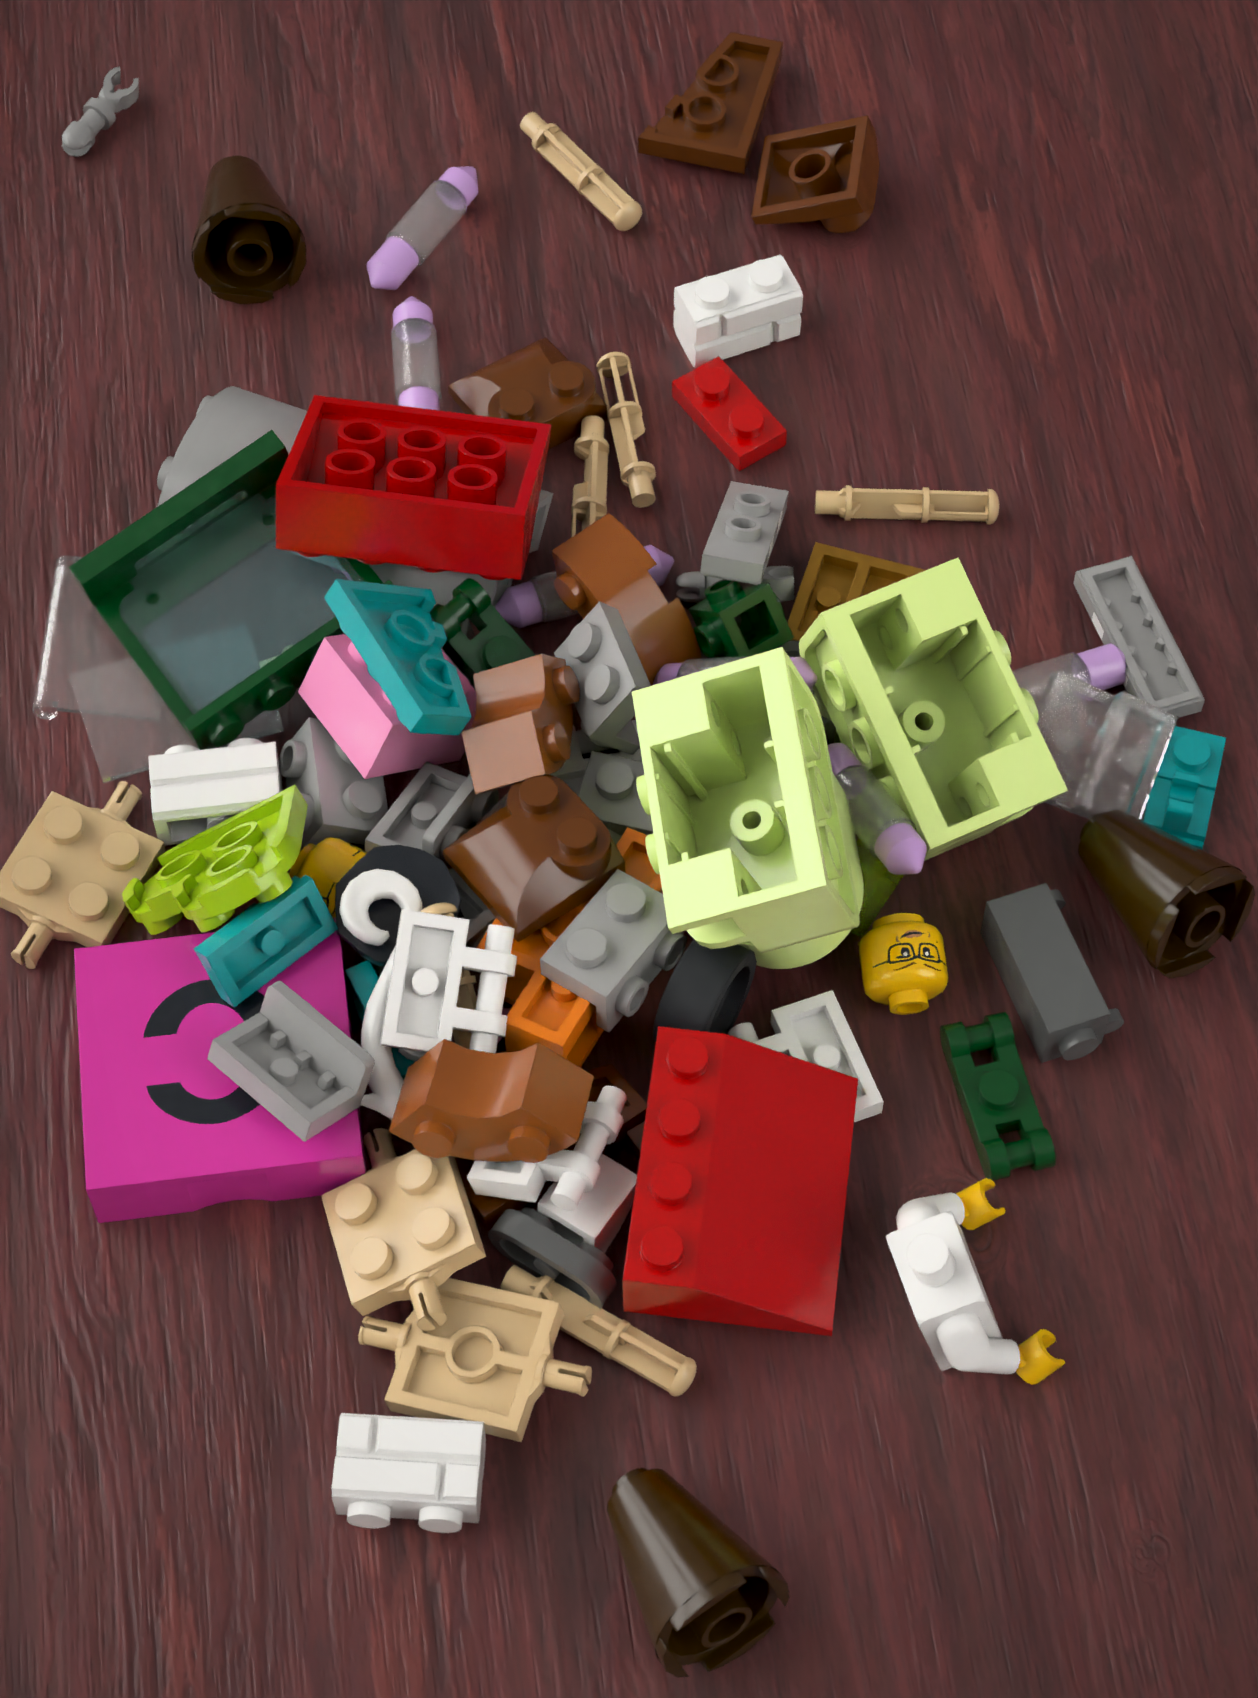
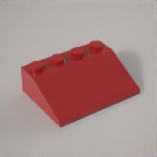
[276,395,551,580]
[622,1026,858,1336]

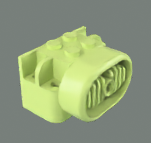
[799,558,1068,861]
[632,647,864,969]

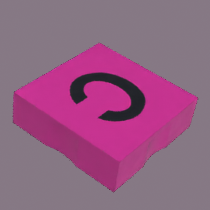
[74,918,367,1223]

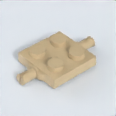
[0,781,165,969]
[321,1128,486,1331]
[358,1278,592,1442]

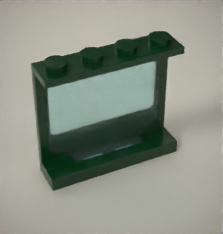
[68,430,393,750]

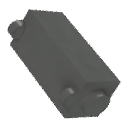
[980,883,1124,1063]

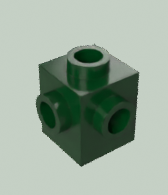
[688,579,794,664]

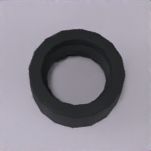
[653,940,757,1042]

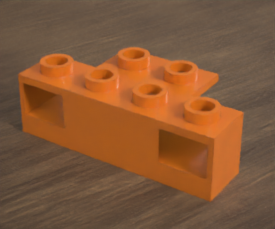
[476,827,663,1068]

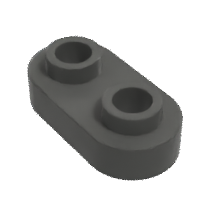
[488,1207,617,1309]

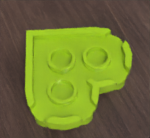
[122,785,308,935]

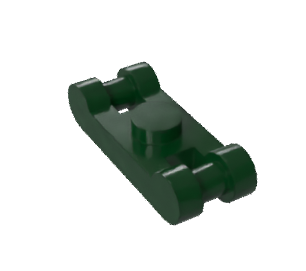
[430,578,535,686]
[940,1012,1056,1181]

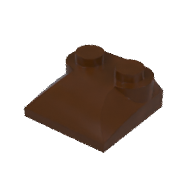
[751,115,880,233]
[448,337,607,450]
[443,774,626,942]

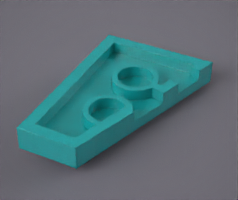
[324,579,472,736]

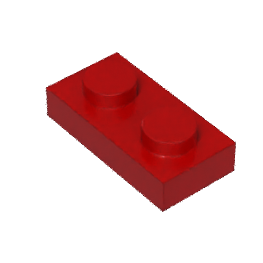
[672,356,787,471]

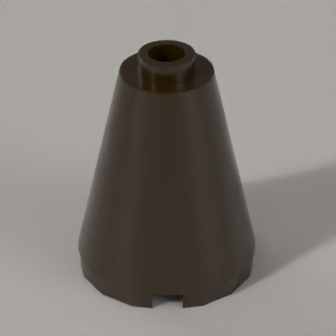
[192,156,306,304]
[1078,809,1255,978]
[606,1468,790,1678]

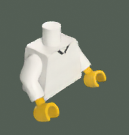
[886,1178,1065,1385]

